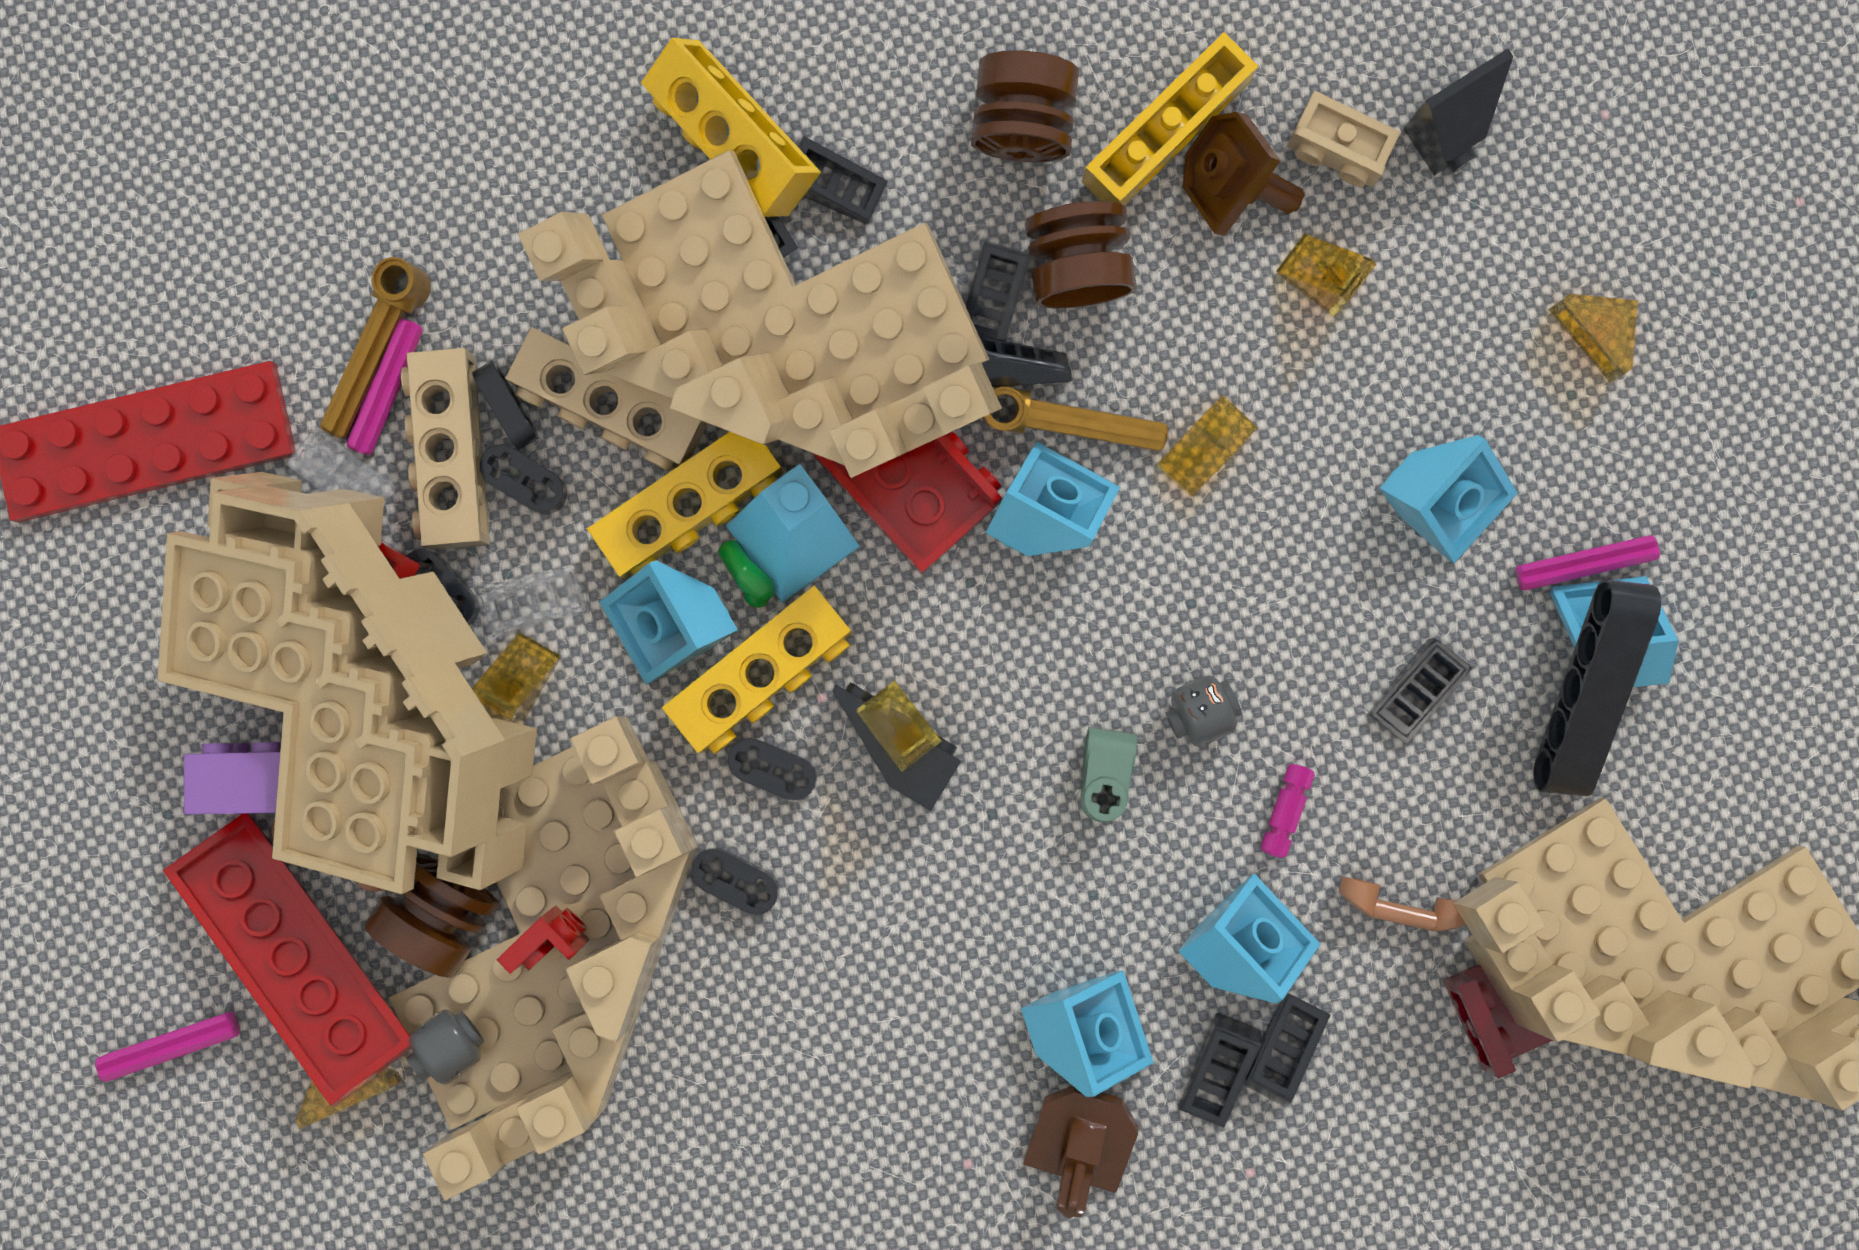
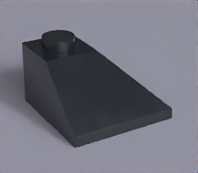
[1403,49,1513,176]

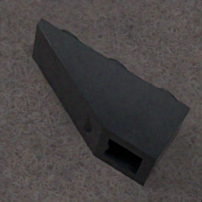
[832,682,961,811]

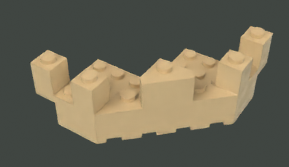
[518,150,1002,478]
[157,472,537,894]
[389,716,698,1201]
[1453,798,1859,1111]

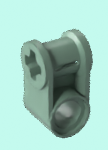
[1080,727,1137,822]

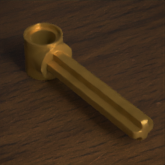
[320,257,431,438]
[982,387,1168,451]

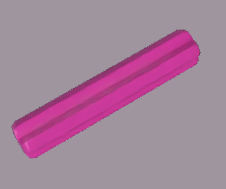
[347,318,423,455]
[1515,535,1660,591]
[95,1012,240,1082]

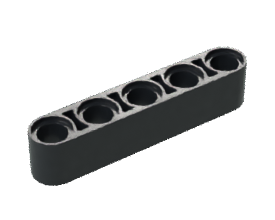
[1533,580,1661,796]

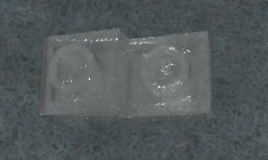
[286,425,397,504]

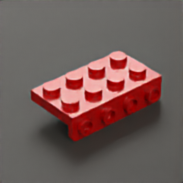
[810,432,1002,575]

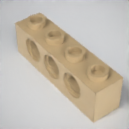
[505,327,708,472]
[401,348,490,550]

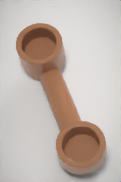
[1339,876,1466,932]

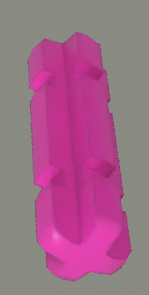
[1261,764,1315,858]

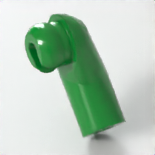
[718,540,775,608]

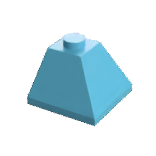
[1380,435,1518,564]
[985,441,1120,556]
[726,464,860,603]
[599,560,738,685]
[1550,576,1679,687]
[1179,873,1320,1004]
[1021,970,1154,1097]

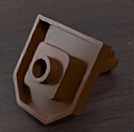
[1183,112,1305,236]
[1023,1086,1139,1219]

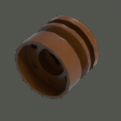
[971,50,1079,162]
[1025,201,1137,309]
[364,852,499,978]

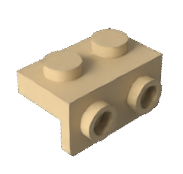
[1286,90,1401,187]

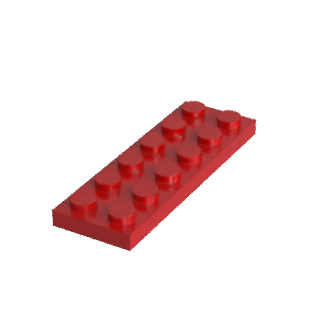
[0,361,297,523]
[162,813,411,1107]

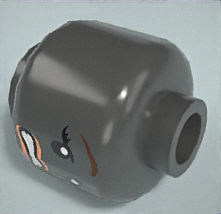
[1166,675,1242,747]
[406,1009,484,1085]

